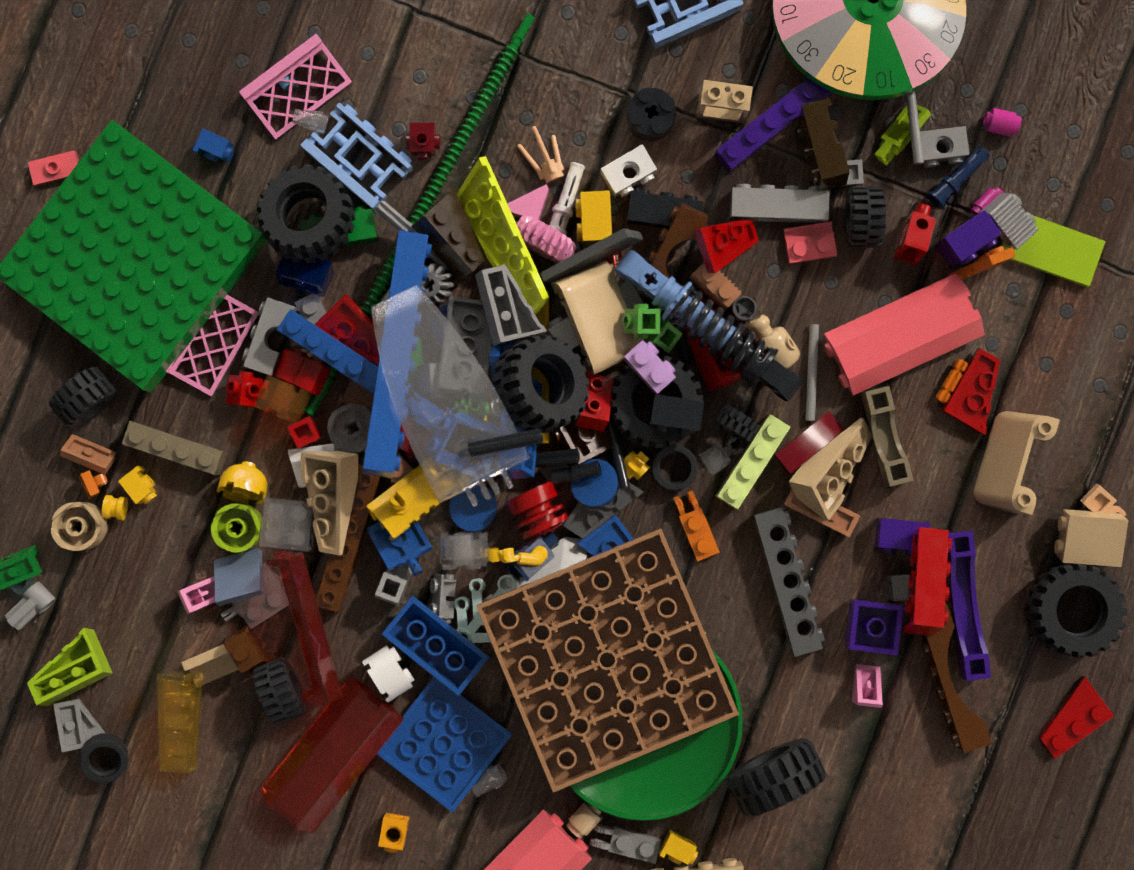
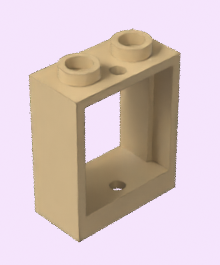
[696,80,753,124]

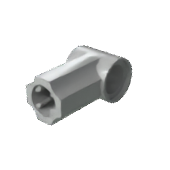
[5,581,56,631]

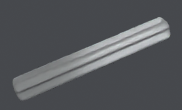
[375,201,449,271]

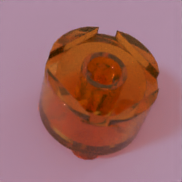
[254,375,312,423]

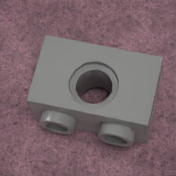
[918,126,969,168]

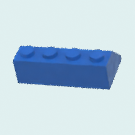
[382,596,489,696]

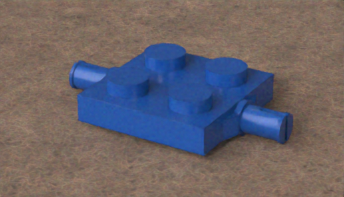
[366,521,432,576]

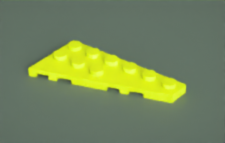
[457,156,549,314]

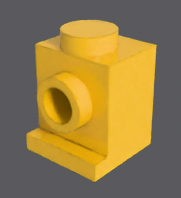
[118,466,157,505]
[659,829,698,865]

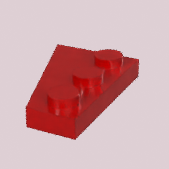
[694,219,759,273]
[1039,676,1114,759]

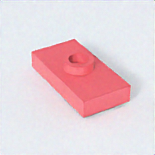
[28,150,79,187]

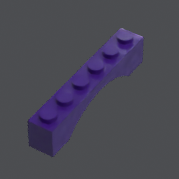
[714,78,833,174]
[947,530,991,681]

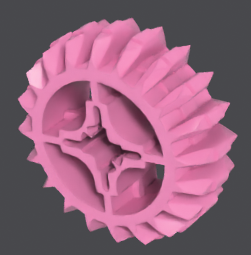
[516,216,577,264]

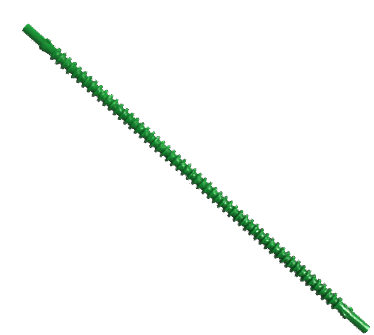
[305,13,535,415]

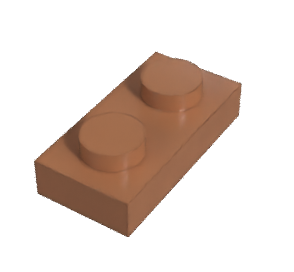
[60,434,117,475]

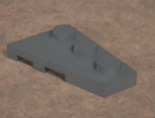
[563,482,643,539]

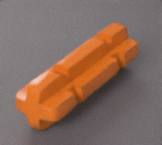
[936,359,968,404]

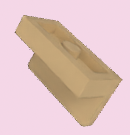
[181,644,239,687]

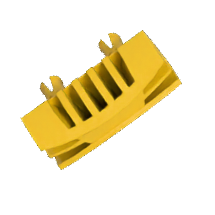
[366,448,471,541]

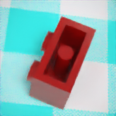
[575,373,614,432]

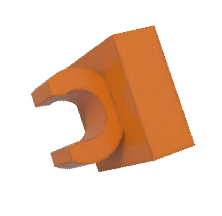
[79,470,108,499]

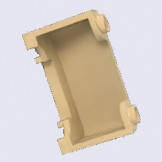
[551,261,644,375]
[974,411,1060,515]

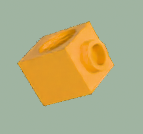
[378,813,410,853]

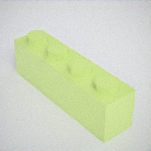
[715,414,790,509]

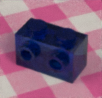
[276,257,334,297]

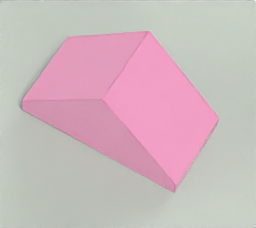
[507,184,549,221]
[178,576,215,614]
[851,664,883,708]

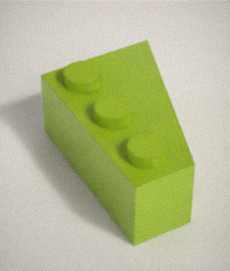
[27,628,113,706]

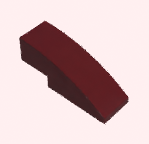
[773,411,844,474]

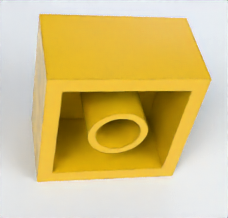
[575,191,612,248]

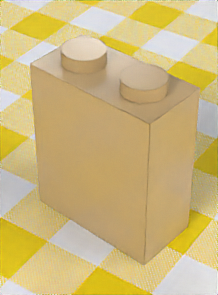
[1054,509,1128,567]

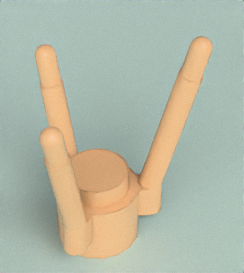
[517,126,565,184]

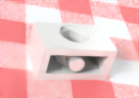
[600,144,657,197]

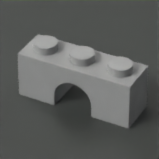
[242,297,298,377]

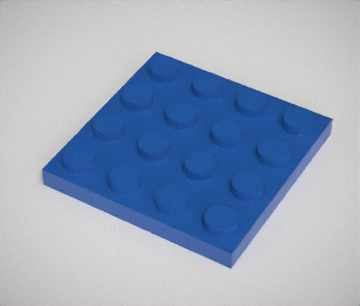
[375,677,512,813]

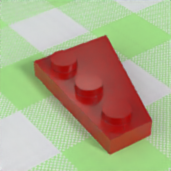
[314,294,383,365]
[942,348,1000,435]

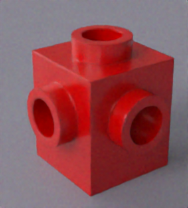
[226,371,263,408]

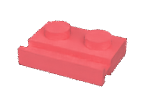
[783,221,837,264]

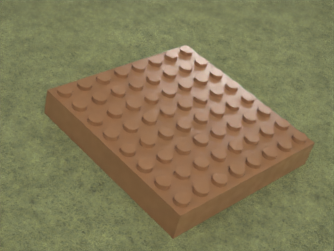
[476,528,739,792]

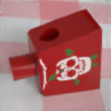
[893,204,936,265]

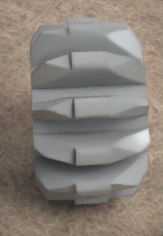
[421,263,455,305]

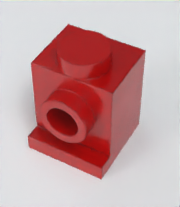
[287,416,321,449]

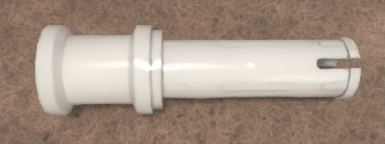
[549,162,585,235]

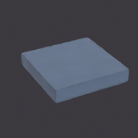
[214,548,264,606]

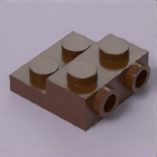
[550,420,611,465]

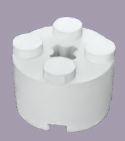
[362,645,414,702]

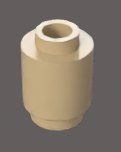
[567,801,603,839]

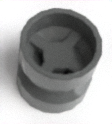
[730,296,757,322]

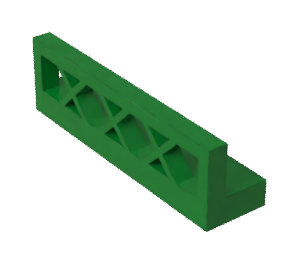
[0,545,42,590]

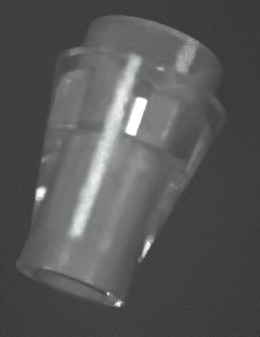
[292,109,329,135]
[471,764,508,797]

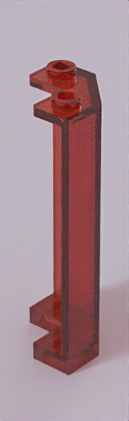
[266,549,343,706]
[259,676,404,834]

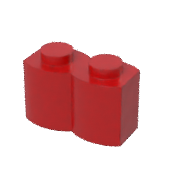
[273,347,331,396]

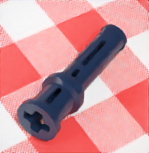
[927,146,990,209]

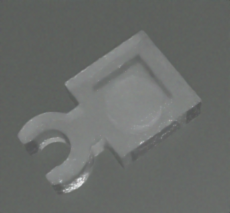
[698,437,744,476]

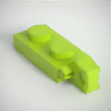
[875,105,931,166]

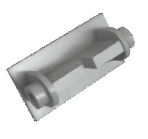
[429,573,456,623]

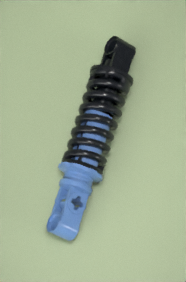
[614,250,803,402]

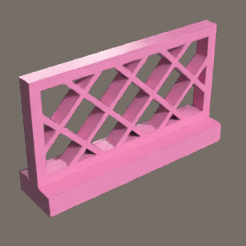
[239,34,352,139]
[166,295,258,396]

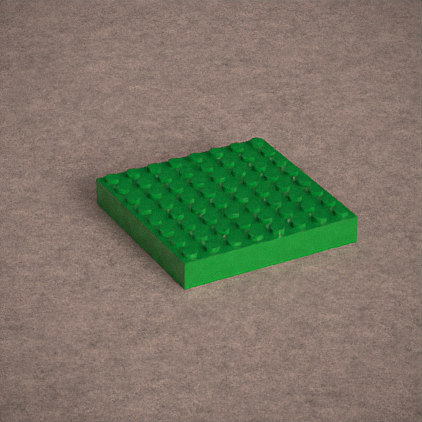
[0,120,268,393]

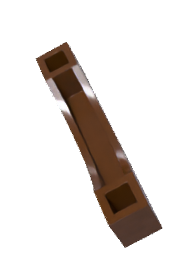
[920,603,992,753]

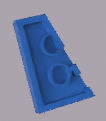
[577,515,633,556]

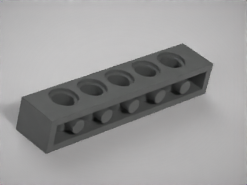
[752,507,825,657]

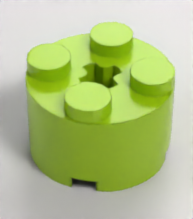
[211,503,265,553]

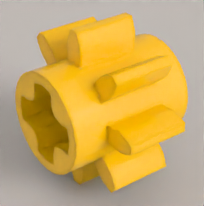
[624,451,650,480]

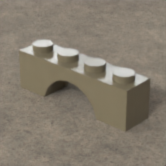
[860,386,914,487]
[122,421,228,475]

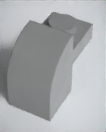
[375,564,412,606]

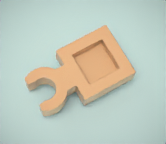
[1080,483,1126,516]

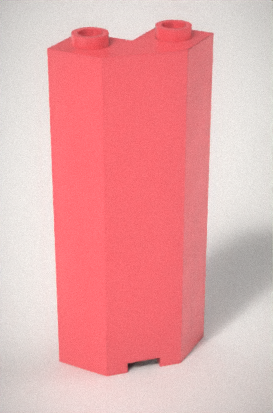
[824,273,985,395]
[484,810,592,870]

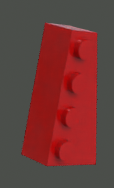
[903,527,952,636]

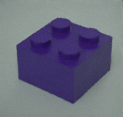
[934,210,1002,268]
[844,599,904,655]

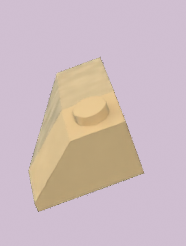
[789,418,871,521]
[301,451,359,555]

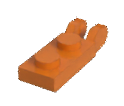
[673,491,720,562]

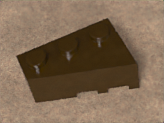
[795,98,850,191]
[411,189,487,281]

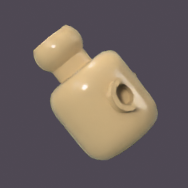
[748,314,800,369]

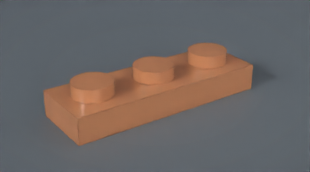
[783,488,860,537]

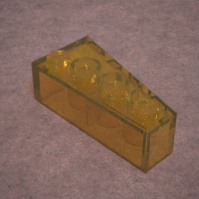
[157,670,203,773]

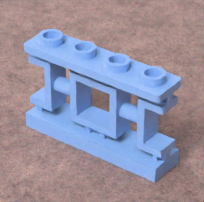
[633,0,744,49]
[300,103,413,213]

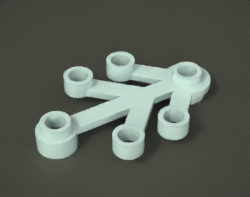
[454,574,519,644]

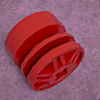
[506,481,569,539]

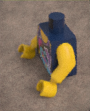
[486,532,559,581]

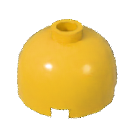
[217,461,268,505]

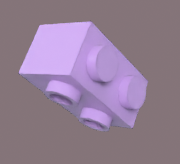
[623,340,676,394]

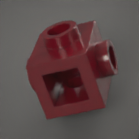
[406,122,441,160]

